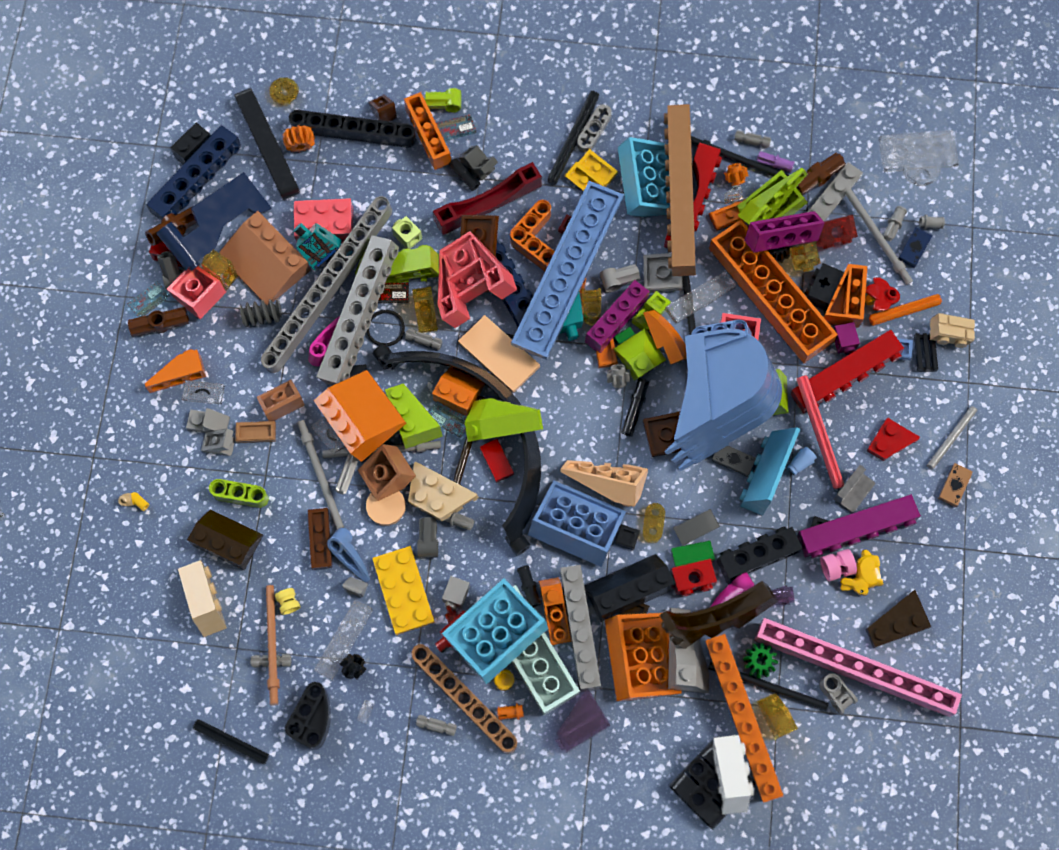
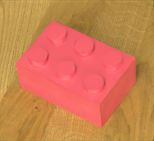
[294,198,354,243]

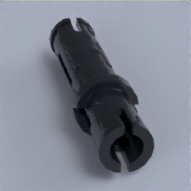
[621,378,650,437]

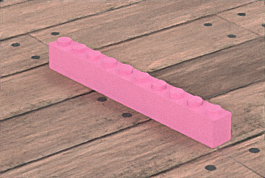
[754,618,962,717]

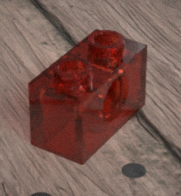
[815,215,858,249]

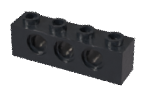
[717,526,803,583]

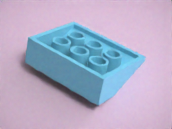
[617,137,670,217]
[739,427,800,516]
[442,578,548,685]

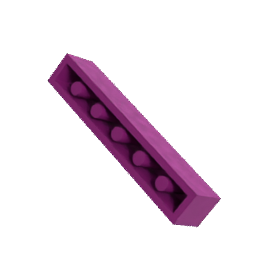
[797,494,921,559]

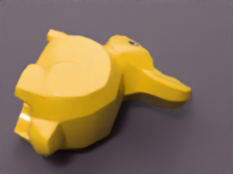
[840,550,883,596]

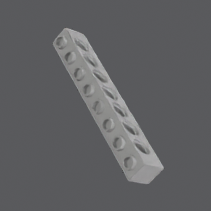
[316,235,399,385]

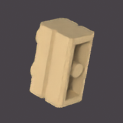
[930,313,975,348]

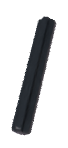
[193,719,269,764]

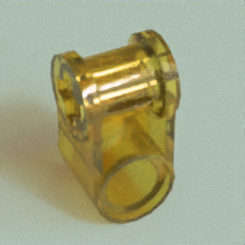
[581,288,601,326]

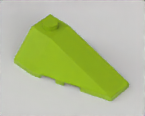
[738,167,807,225]

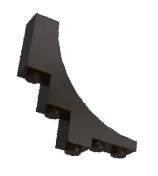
[659,581,779,649]

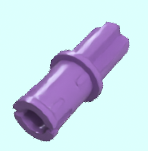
[757,151,794,173]

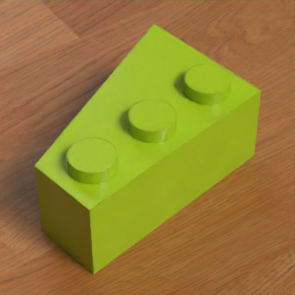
[379,245,439,283]
[385,383,443,449]

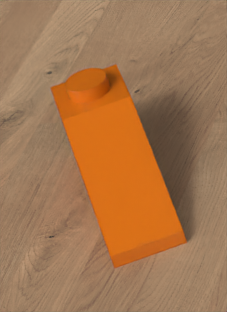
[145,349,206,393]

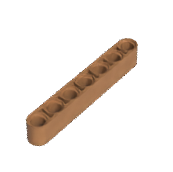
[411,644,517,754]

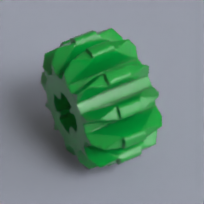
[742,643,778,678]

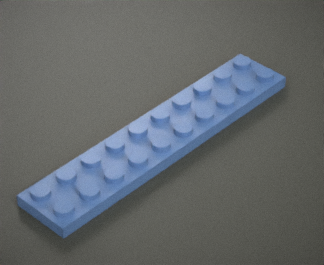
[511,181,624,360]

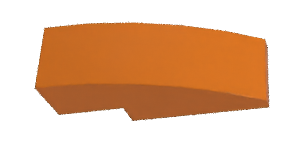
[643,310,687,364]

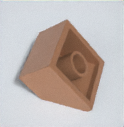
[358,444,416,501]

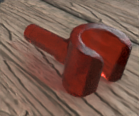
[445,605,458,624]

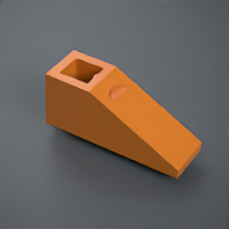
[539,577,571,645]

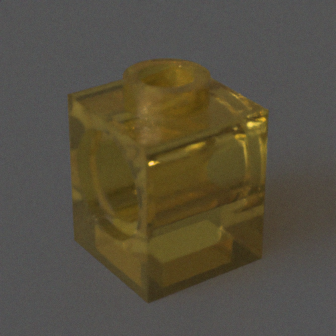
[789,242,821,272]

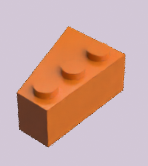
[824,264,867,328]

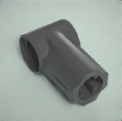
[157,251,182,290]
[417,517,438,558]

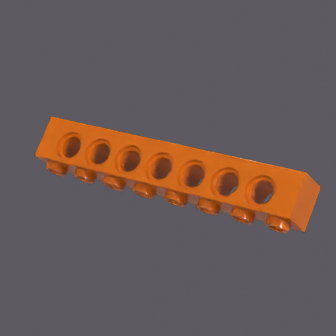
[705,634,784,803]

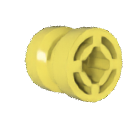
[275,588,301,615]

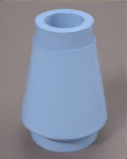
[787,447,817,475]

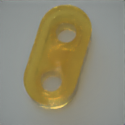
[642,503,665,543]

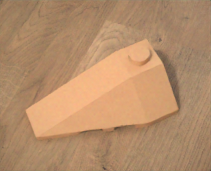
[560,460,648,507]

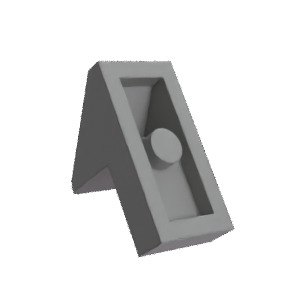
[186,408,230,433]
[201,428,235,456]

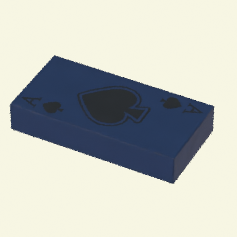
[898,227,933,268]

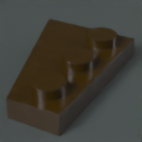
[865,590,931,649]

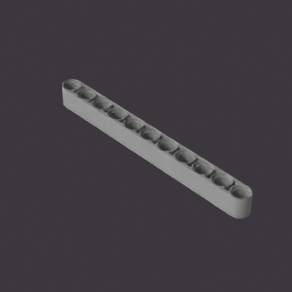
[261,196,392,373]

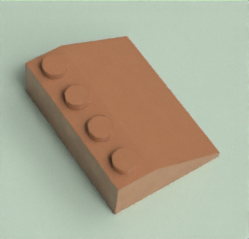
[218,211,311,305]

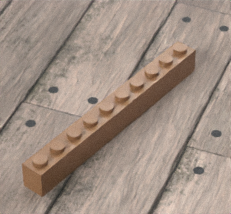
[664,104,696,276]

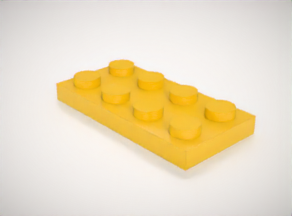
[372,546,435,635]

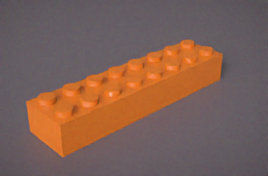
[709,219,838,364]

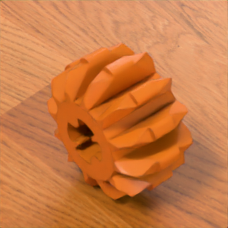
[283,125,315,152]

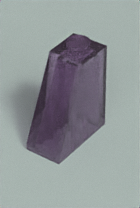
[555,689,610,753]

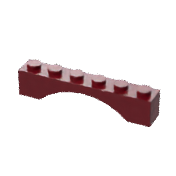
[433,162,542,235]

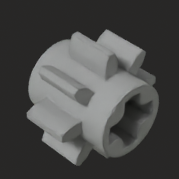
[607,364,631,388]

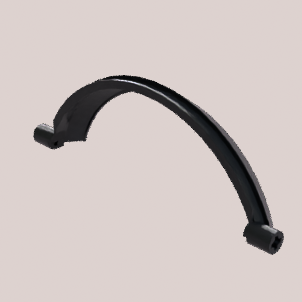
[372,344,541,556]

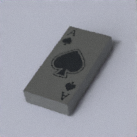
[712,446,756,477]

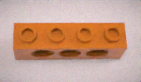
[404,92,451,170]

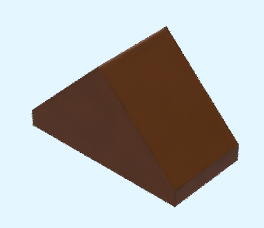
[368,94,397,121]

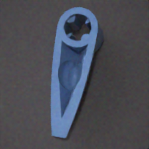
[327,528,370,582]

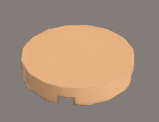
[366,491,406,526]

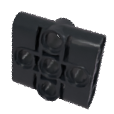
[669,740,756,830]

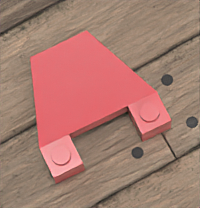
[438,231,517,328]

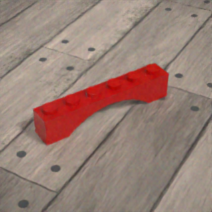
[664,143,722,248]

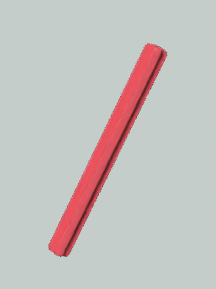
[797,375,844,489]

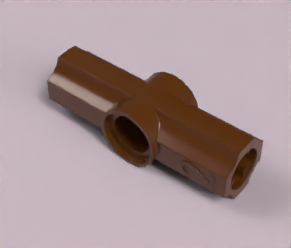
[796,153,846,196]
[145,207,196,246]
[128,307,189,337]

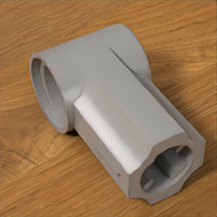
[600,264,640,293]

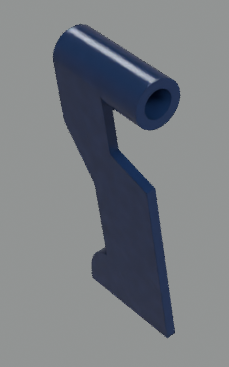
[156,172,272,271]

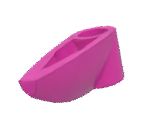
[308,316,340,366]
[711,573,755,607]

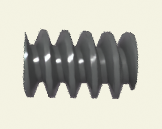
[240,298,282,327]

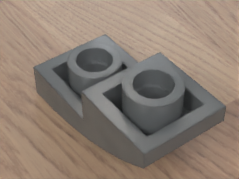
[673,509,720,546]

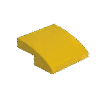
[565,149,619,191]

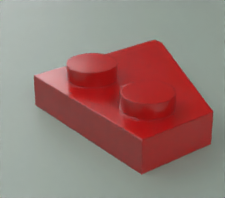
[867,417,920,461]

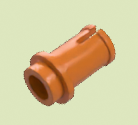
[497,703,524,720]

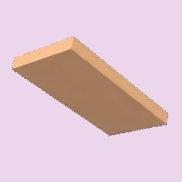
[458,315,540,393]

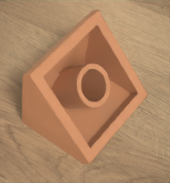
[257,380,305,421]

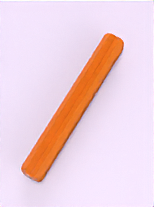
[869,294,942,326]

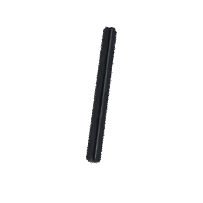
[547,90,599,185]

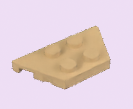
[408,461,479,522]

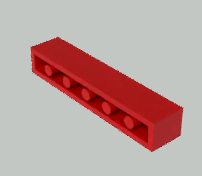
[790,330,904,414]

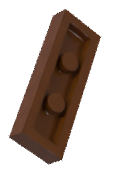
[308,508,332,570]

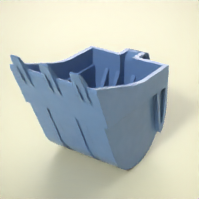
[665,320,782,471]

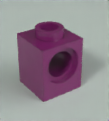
[834,322,860,355]

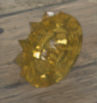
[269,77,299,105]

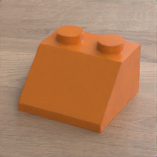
[432,367,485,416]

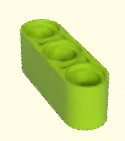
[209,479,269,508]

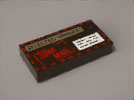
[378,283,409,303]

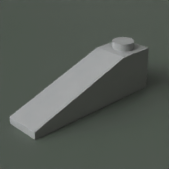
[668,608,709,693]

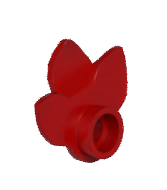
[866,277,900,311]

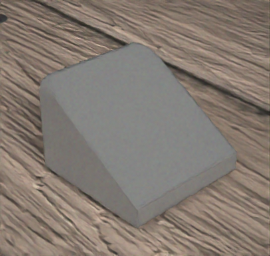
[342,577,368,598]

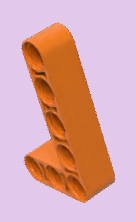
[510,200,586,293]

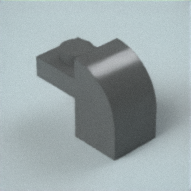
[458,145,498,181]

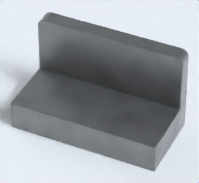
[833,465,875,513]

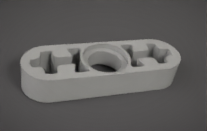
[577,105,612,153]

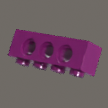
[744,211,824,252]
[585,280,650,353]

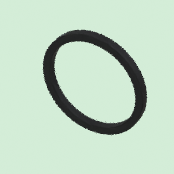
[367,310,405,346]

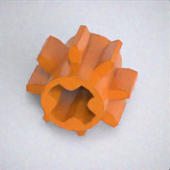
[724,163,749,186]

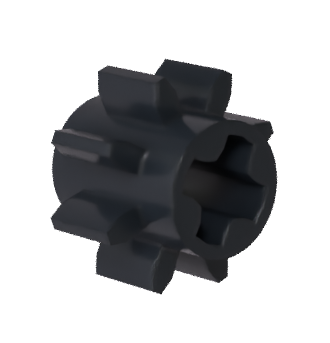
[340,653,367,680]

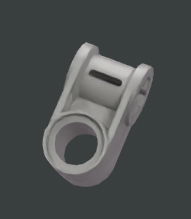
[819,674,858,715]

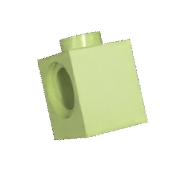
[392,216,422,249]

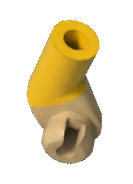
[118,492,150,511]

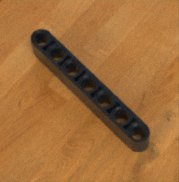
[234,87,300,200]
[289,110,416,148]

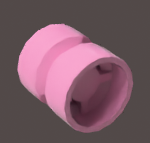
[820,549,857,582]

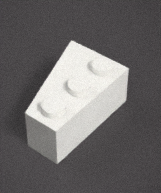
[712,735,754,815]

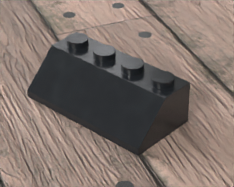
[584,554,676,622]

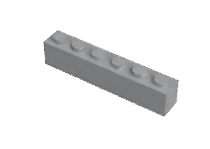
[560,565,601,692]

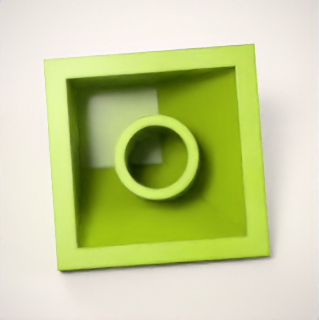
[613,328,666,381]

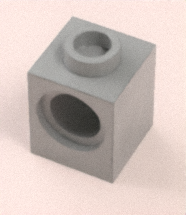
[442,576,470,610]

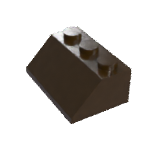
[187,509,264,571]

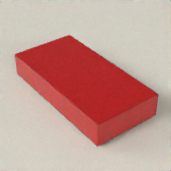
[480,439,514,483]

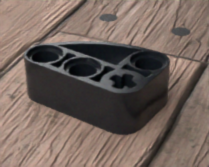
[285,682,331,750]

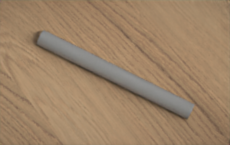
[927,406,977,470]

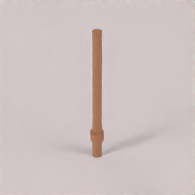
[266,585,280,706]

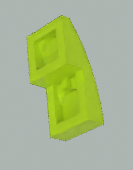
[631,291,671,331]

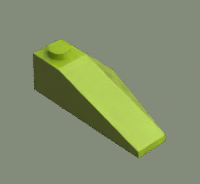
[465,398,543,442]

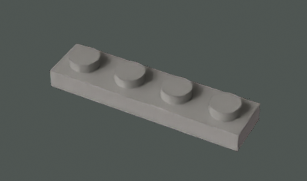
[808,162,863,222]

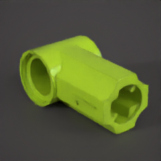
[425,88,462,113]

